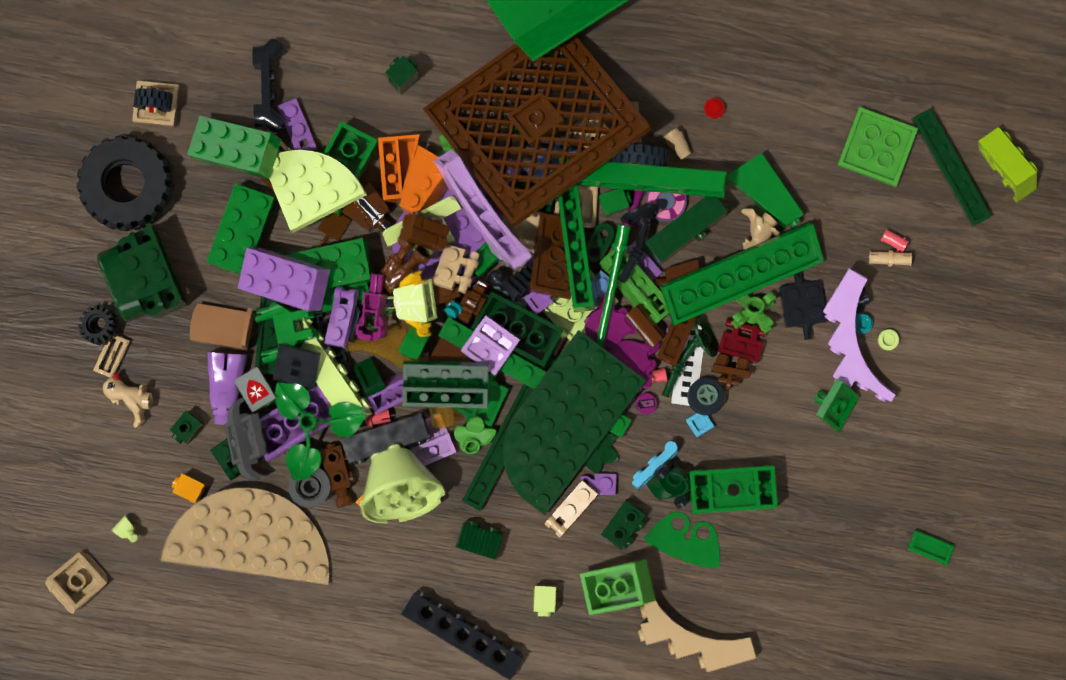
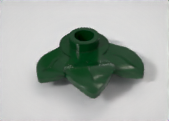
[585,433,618,474]

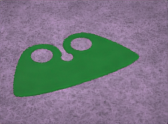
[644,512,720,568]

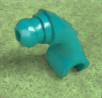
[444,300,463,319]

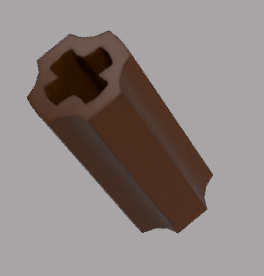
[624,304,665,348]

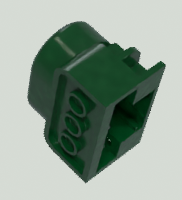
[97,223,188,322]

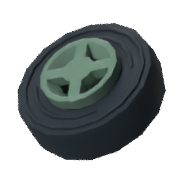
[687,378,725,415]

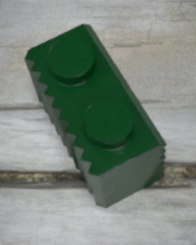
[456,520,503,560]

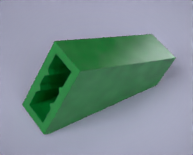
[727,153,804,229]

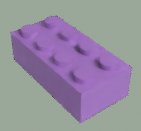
[238,248,330,311]

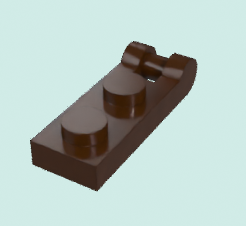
[657,316,697,366]

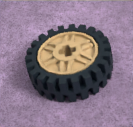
[607,143,668,167]

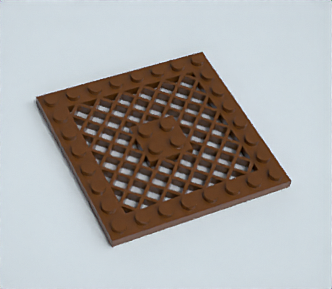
[423,35,652,227]

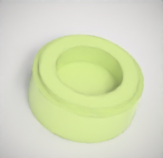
[877,329,899,351]

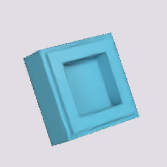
[686,413,715,438]

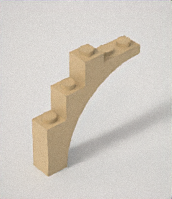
[637,601,756,672]

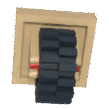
[132,81,179,127]

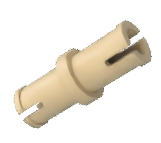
[869,250,912,267]

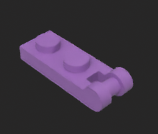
[277,98,318,152]
[324,287,358,348]

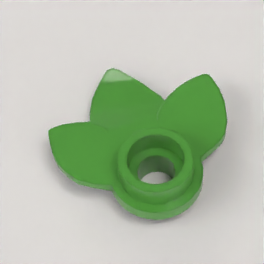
[454,416,496,454]

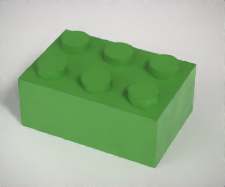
[580,559,656,615]

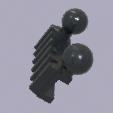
[488,251,534,303]

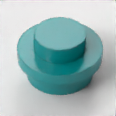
[855,313,873,334]

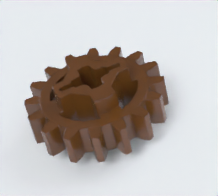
[459,279,489,324]

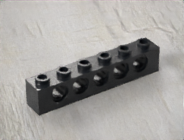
[401,591,523,680]

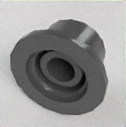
[288,468,331,508]

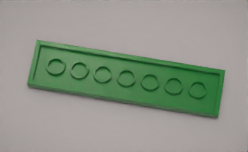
[660,222,824,325]

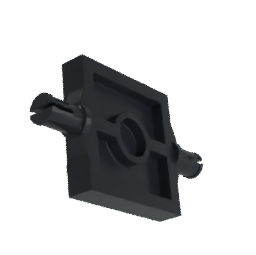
[779,272,828,340]

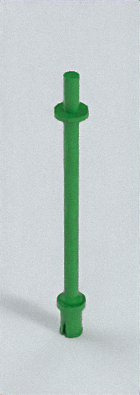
[596,224,631,348]

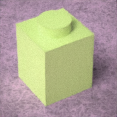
[534,586,556,616]

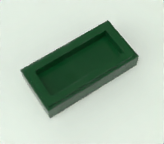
[353,357,386,397]

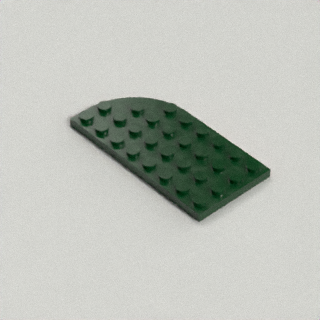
[503,330,646,515]

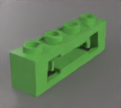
[598,250,669,324]

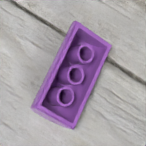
[260,384,332,462]

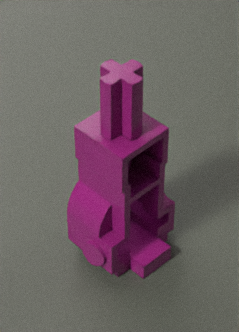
[355,274,388,341]

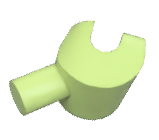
[111,515,138,542]

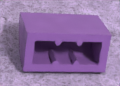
[367,372,403,414]

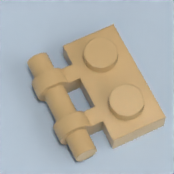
[432,244,480,294]

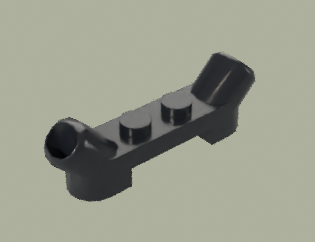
[252,39,286,134]

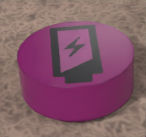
[636,393,657,415]

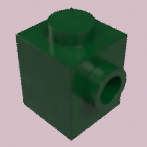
[170,410,204,444]

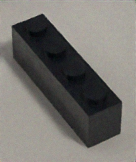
[341,411,431,465]

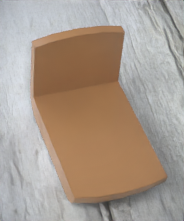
[190,303,254,350]

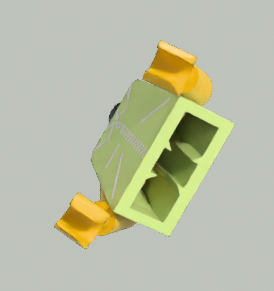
[386,271,437,337]

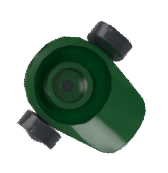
[647,462,690,509]

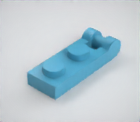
[631,441,678,491]

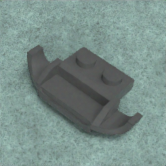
[224,397,266,481]

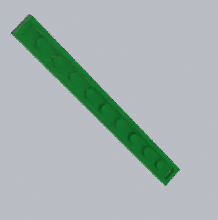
[438,317,631,438]

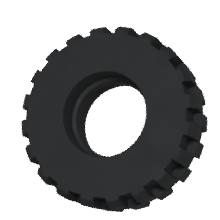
[77,135,174,231]

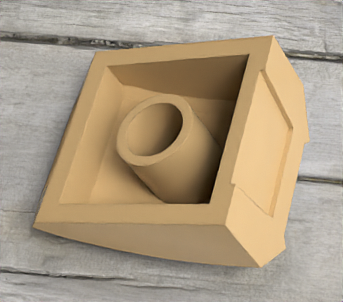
[45,551,108,614]

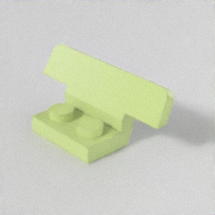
[383,196,462,255]

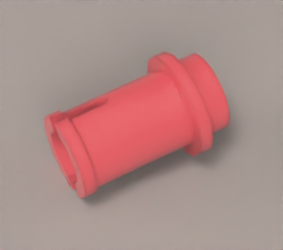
[881,229,909,252]
[650,368,667,383]
[365,409,390,428]

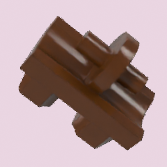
[711,354,750,390]

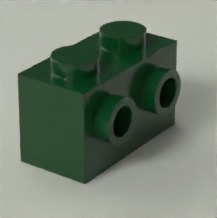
[385,55,419,95]
[600,500,646,550]

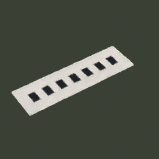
[671,322,704,406]

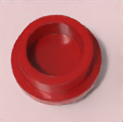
[704,98,725,119]

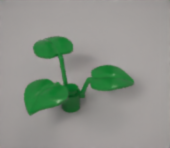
[275,383,366,481]

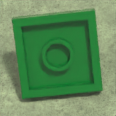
[814,379,860,433]

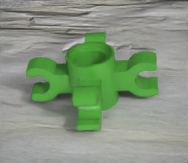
[731,292,776,334]

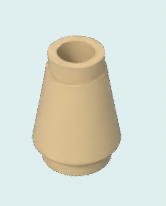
[664,127,691,159]

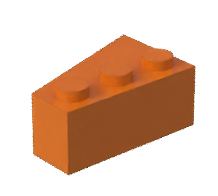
[378,134,421,203]
[399,145,448,215]

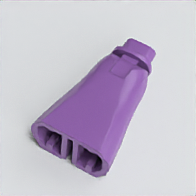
[207,352,248,425]

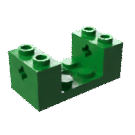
[688,466,778,515]

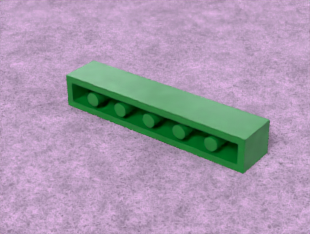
[558,183,595,313]

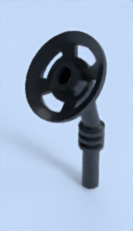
[618,204,661,283]

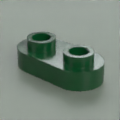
[586,223,614,263]

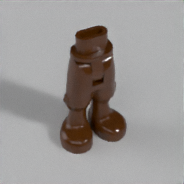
[379,235,431,297]

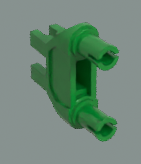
[253,301,319,364]

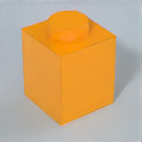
[172,474,207,504]

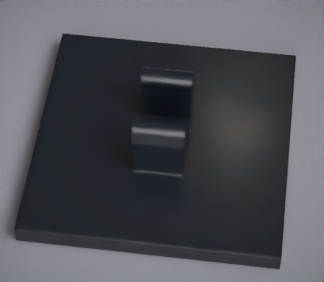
[273,343,321,389]

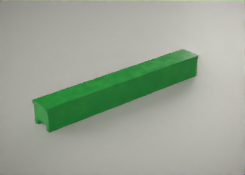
[559,158,727,198]

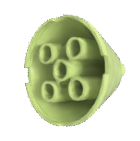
[361,444,445,524]

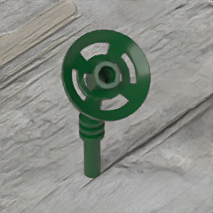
[661,318,718,398]

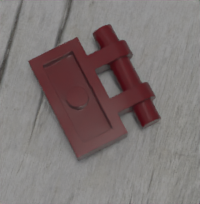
[718,318,766,364]

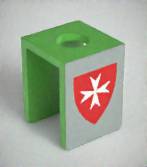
[234,367,276,414]

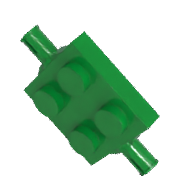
[453,371,509,427]

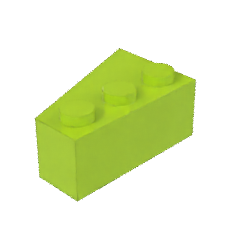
[978,127,1038,203]

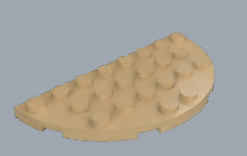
[160,488,329,585]

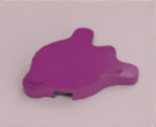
[583,292,637,349]
[606,340,660,389]

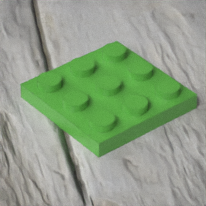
[837,107,918,187]

